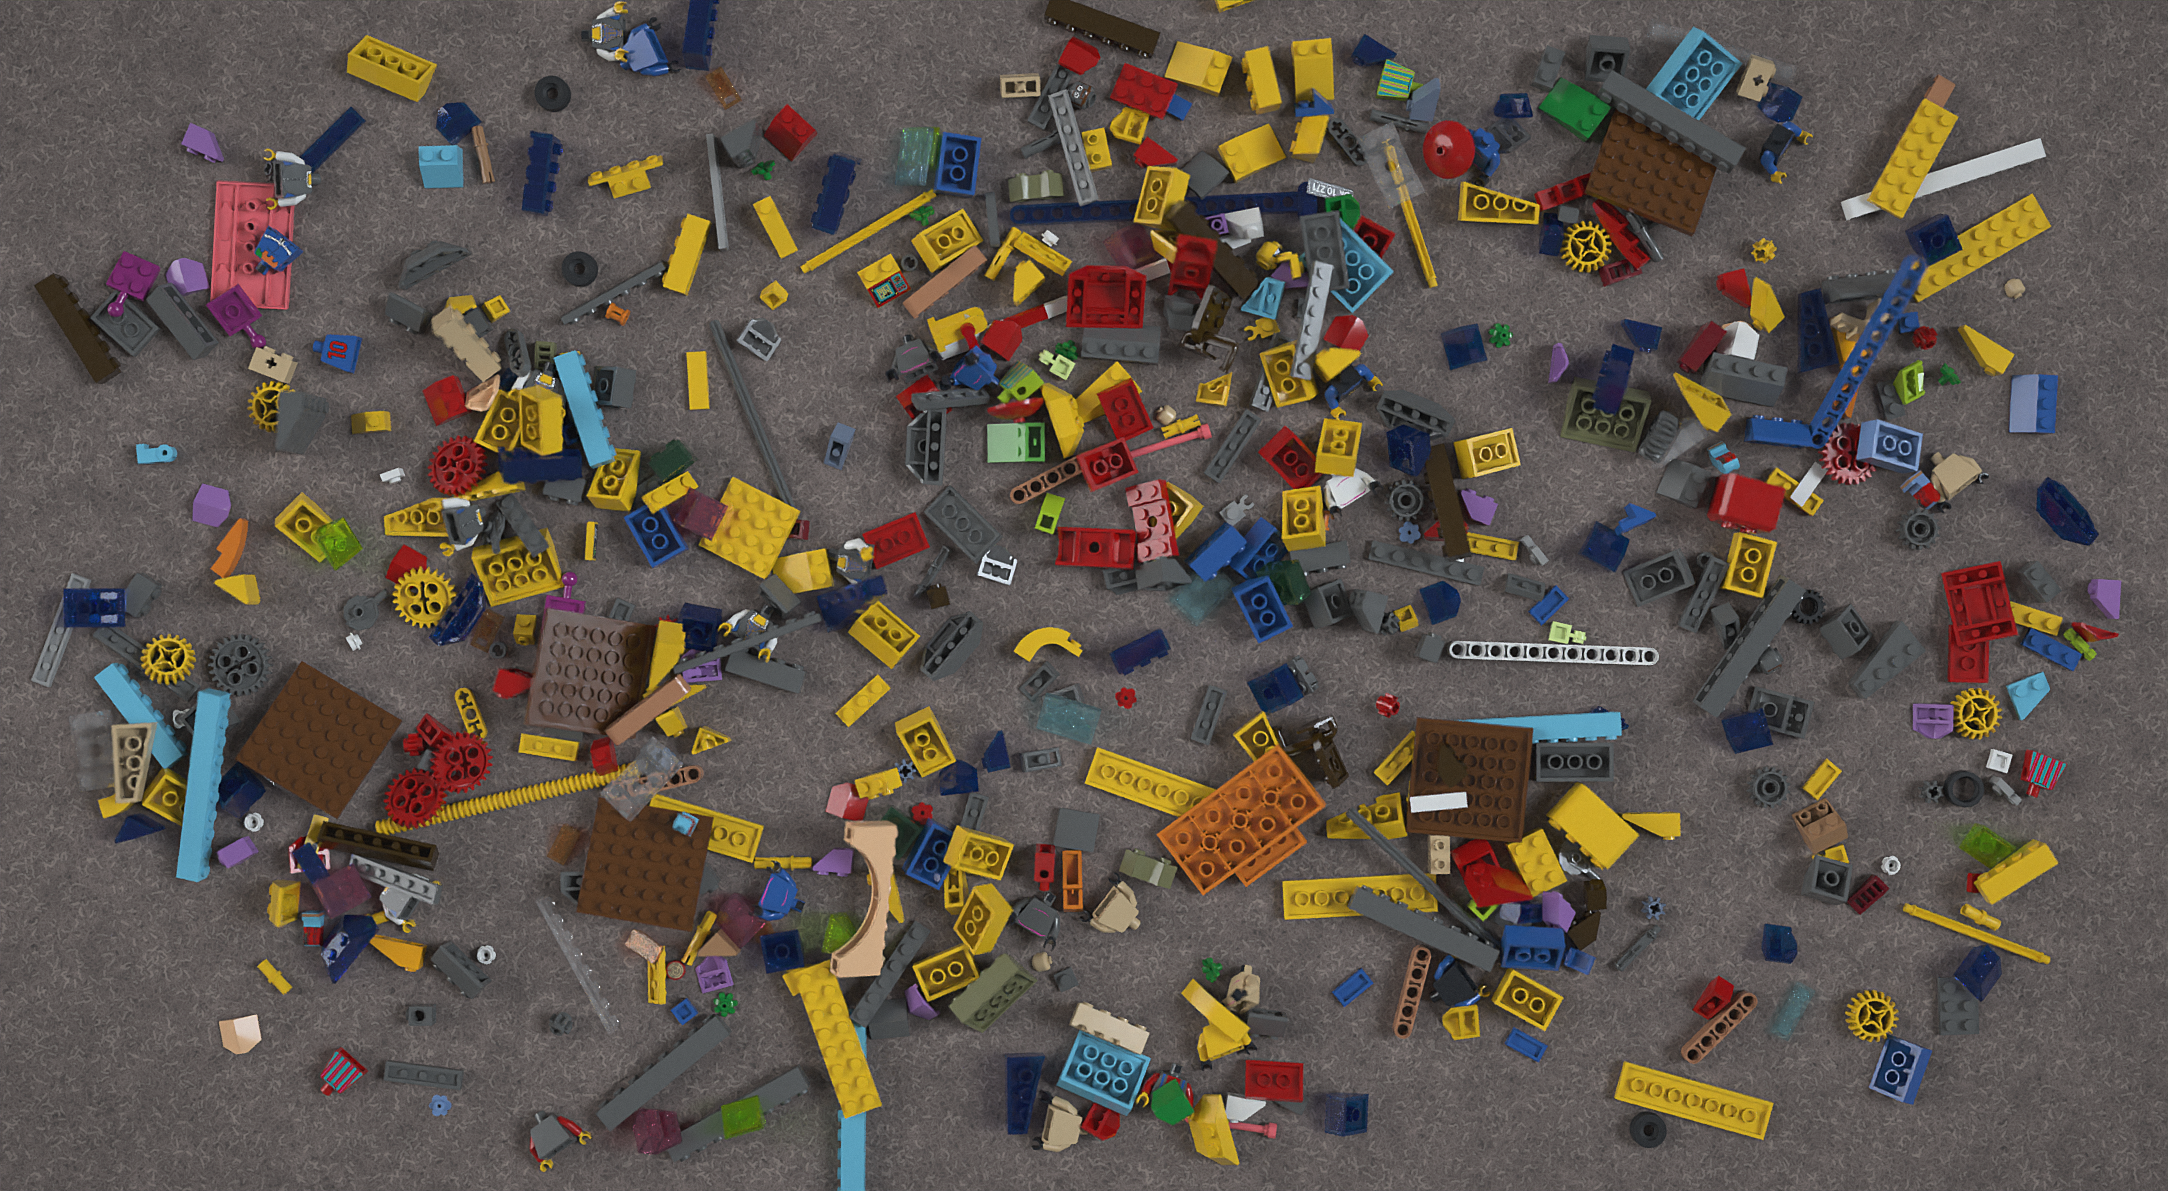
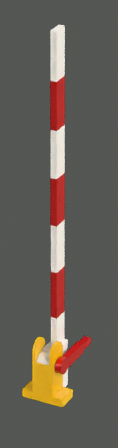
[927,234,1251,360]

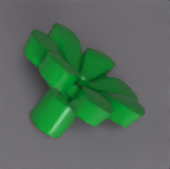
[751,160,775,181]
[909,206,934,226]
[1488,323,1513,348]
[1055,340,1078,361]
[1938,363,1961,385]
[1202,957,1223,983]
[713,992,738,1017]

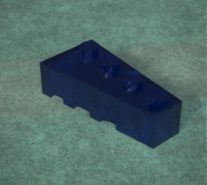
[682,0,720,71]
[521,131,563,216]
[811,152,861,235]
[1797,288,1839,374]
[1592,343,1635,415]
[498,447,582,484]
[817,575,888,633]
[1005,1052,1045,1135]

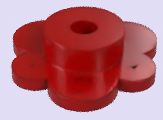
[1115,687,1137,709]
[912,802,933,825]

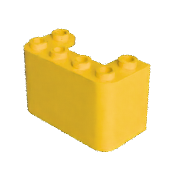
[1546,782,1639,870]

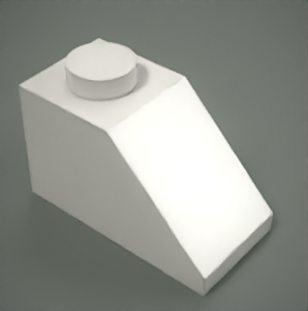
[1225,207,1264,240]
[1224,1092,1266,1123]

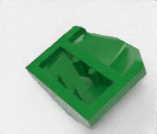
[1324,194,1360,229]
[1151,1078,1195,1126]

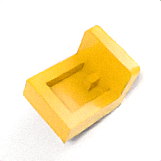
[1277,252,1304,280]
[513,614,537,646]

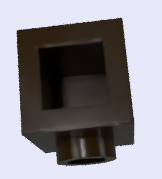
[927,583,951,609]
[1583,879,1607,911]

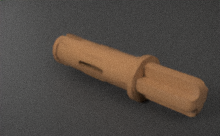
[472,126,495,184]

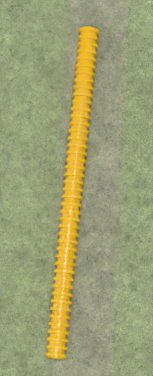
[375,761,641,835]

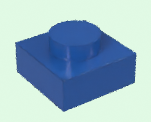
[1897,311,1920,334]
[671,998,699,1025]

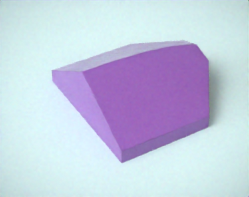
[166,258,210,297]
[1549,343,1569,384]
[192,484,231,527]
[681,646,722,683]
[1913,703,1954,739]
[695,956,734,994]
[904,984,940,1020]

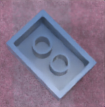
[1856,420,1923,474]

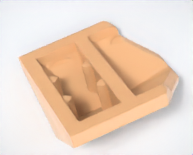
[465,374,500,411]
[219,1014,262,1054]

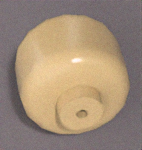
[2004,278,2025,299]
[1156,405,1176,426]
[1032,952,1052,972]

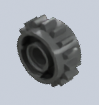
[1384,480,1427,522]
[1896,508,1941,550]
[1747,766,1790,808]

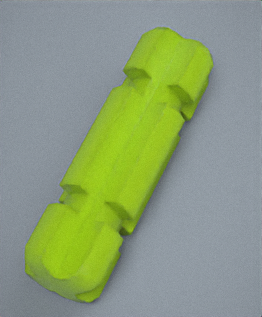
[2063,628,2097,661]

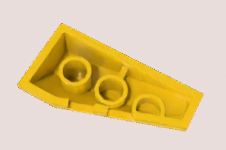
[1076,362,1142,423]
[451,464,525,502]
[1150,482,1204,561]
[384,498,449,537]
[1326,792,1407,840]

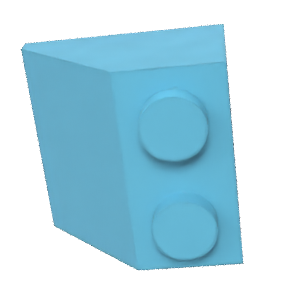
[419,145,463,188]

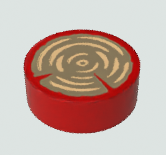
[666,960,686,980]

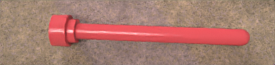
[1130,423,1212,458]
[1185,1118,1277,1139]

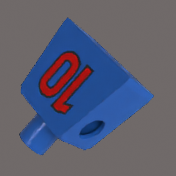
[313,334,362,373]

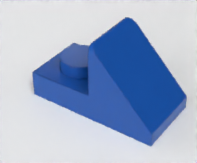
[1293,88,1334,117]
[1614,503,1656,536]

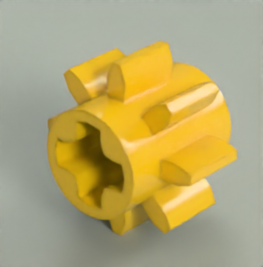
[1751,238,1777,264]

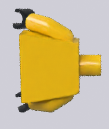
[1197,1018,1257,1071]

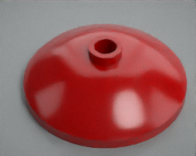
[1423,120,1475,179]
[987,398,1045,424]

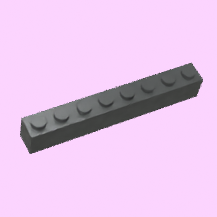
[1596,70,1746,174]
[1692,574,1806,718]
[1347,885,1500,972]
[596,1014,732,1131]
[663,1064,810,1162]

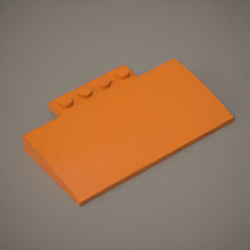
[1156,744,1326,895]

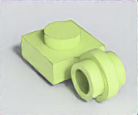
[1038,349,1076,380]
[1548,621,1587,644]

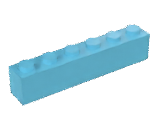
[553,350,616,469]
[94,663,188,769]

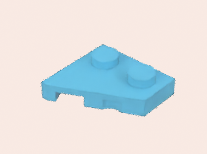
[1241,277,1286,320]
[2006,672,2050,720]

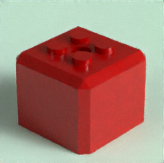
[1707,473,1786,535]

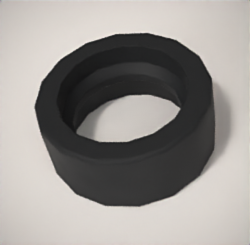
[1943,770,1984,808]

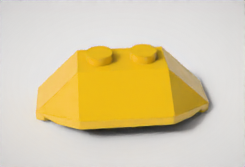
[1040,383,1084,458]
[1187,1094,1239,1165]

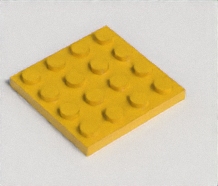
[699,476,801,580]

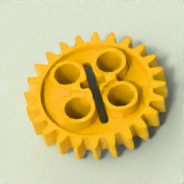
[392,566,457,628]

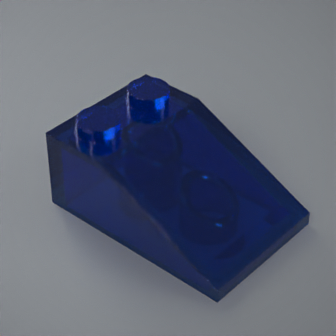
[63,588,126,628]

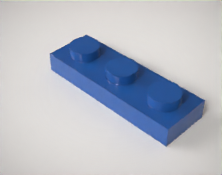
[2021,628,2082,671]

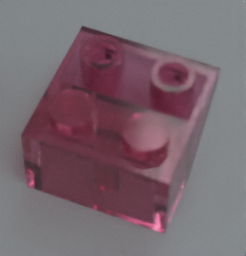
[673,487,728,541]
[632,1108,682,1155]

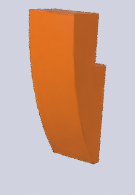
[210,518,248,578]
[1062,850,1083,912]

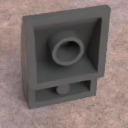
[1745,686,1815,739]

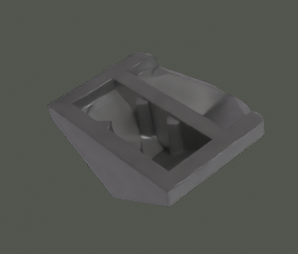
[1487,113,1531,154]
[736,318,781,362]
[976,544,1017,585]

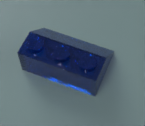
[1109,628,1171,676]

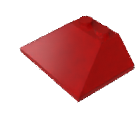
[1066,265,1146,328]
[1941,561,2018,647]

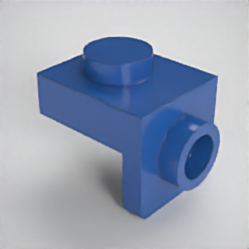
[1563,947,1596,975]

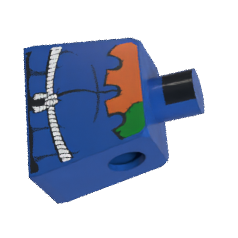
[254,226,303,275]

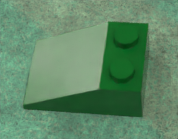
[1538,77,1611,142]

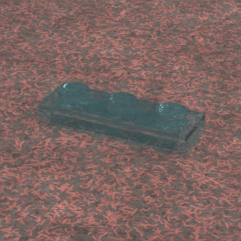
[1770,981,1815,1041]

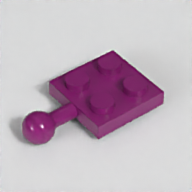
[106,251,161,317]
[206,284,266,349]
[541,572,586,630]

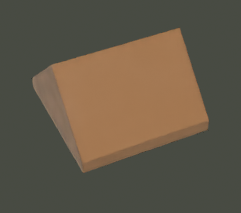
[698,928,741,956]

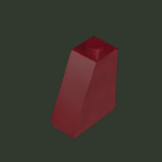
[1677,321,1727,373]

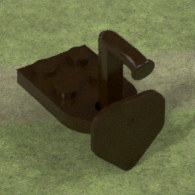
[1179,284,1239,374]
[1271,715,1349,789]

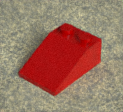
[1258,426,1323,489]
[1076,437,1139,492]
[1464,863,1533,908]

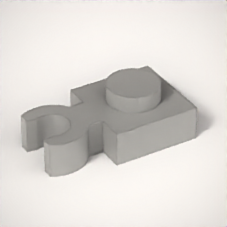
[1219,495,1254,526]
[1520,535,1549,566]
[1988,776,2022,805]

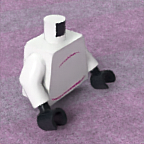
[1324,468,1383,520]

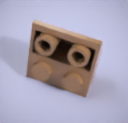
[1792,798,1848,854]

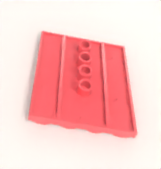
[210,180,295,310]

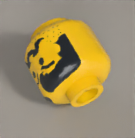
[1256,241,1284,270]

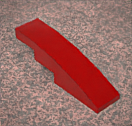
[1534,172,1592,212]
[1592,199,1650,270]

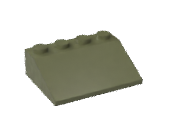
[1560,376,1651,452]
[949,953,1038,1033]

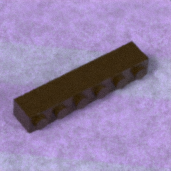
[1044,0,1160,59]
[1164,200,1260,300]
[34,273,121,384]
[1419,443,1472,562]
[317,821,439,871]

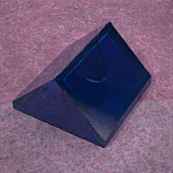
[1440,323,1487,370]
[114,813,166,844]
[759,929,805,974]

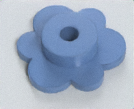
[1399,521,1421,544]
[429,1095,452,1116]

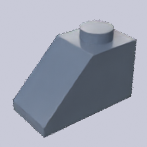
[1406,78,1441,122]
[824,423,856,470]

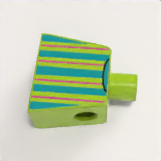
[1375,59,1423,101]
[997,361,1044,404]

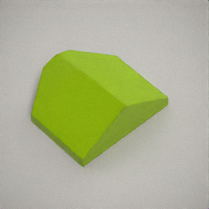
[1893,360,1925,405]

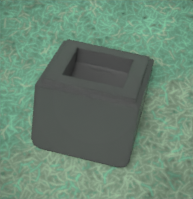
[1557,206,1580,223]

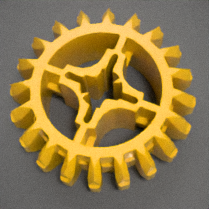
[1559,221,1612,273]
[247,381,296,433]
[140,634,196,685]
[1950,688,2002,740]
[1845,990,1899,1042]

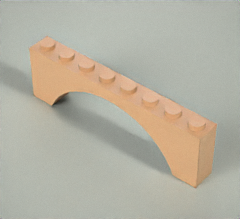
[830,821,898,978]

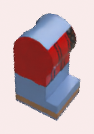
[1900,470,1940,509]

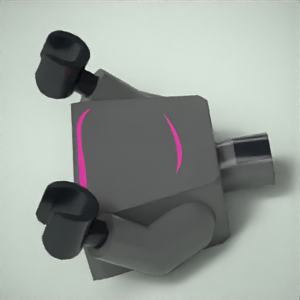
[885,334,943,384]
[1008,891,1060,951]

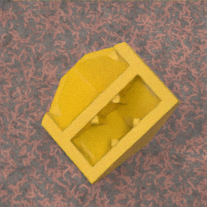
[1109,107,1150,144]
[443,295,477,314]
[1442,1004,1480,1040]

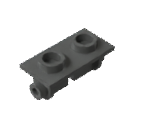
[1285,655,1319,695]

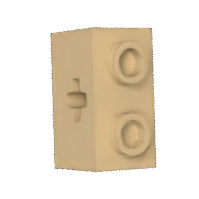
[1736,54,1776,102]
[1000,73,1041,98]
[248,346,297,384]
[1428,834,1450,874]

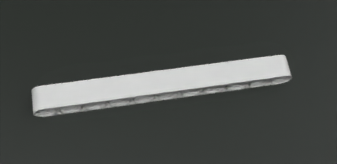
[1841,138,2046,221]
[1447,641,1659,665]

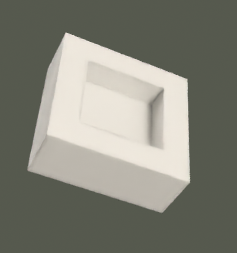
[380,468,405,484]
[1986,749,2012,773]

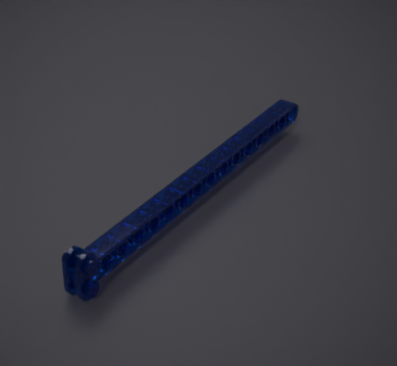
[1010,181,1318,226]

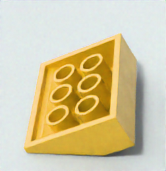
[471,528,565,607]

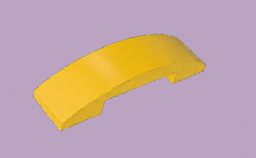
[1181,979,1250,1043]

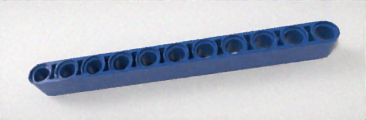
[1809,254,1927,449]

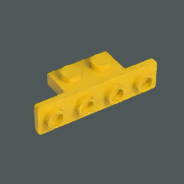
[588,155,663,199]

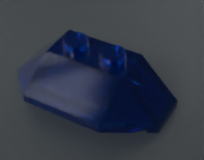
[2036,477,2099,546]
[429,573,486,646]
[321,915,379,984]

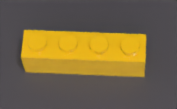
[662,214,712,296]

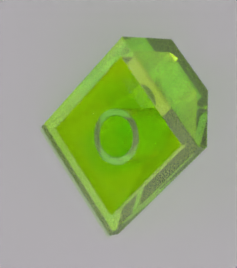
[821,912,857,954]

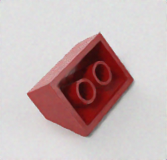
[492,667,533,699]

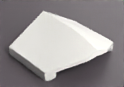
[1716,322,1759,361]

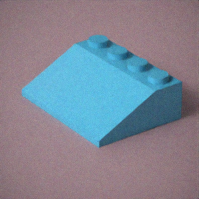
[1646,26,1743,120]
[1298,219,1394,313]
[1056,1030,1151,1116]

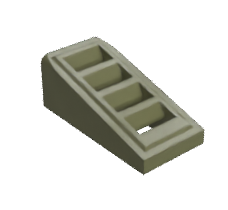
[535,341,557,376]

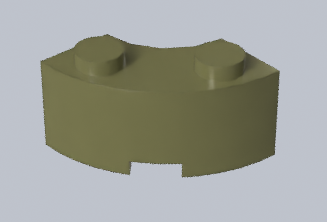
[1008,170,1064,202]
[1119,848,1178,889]

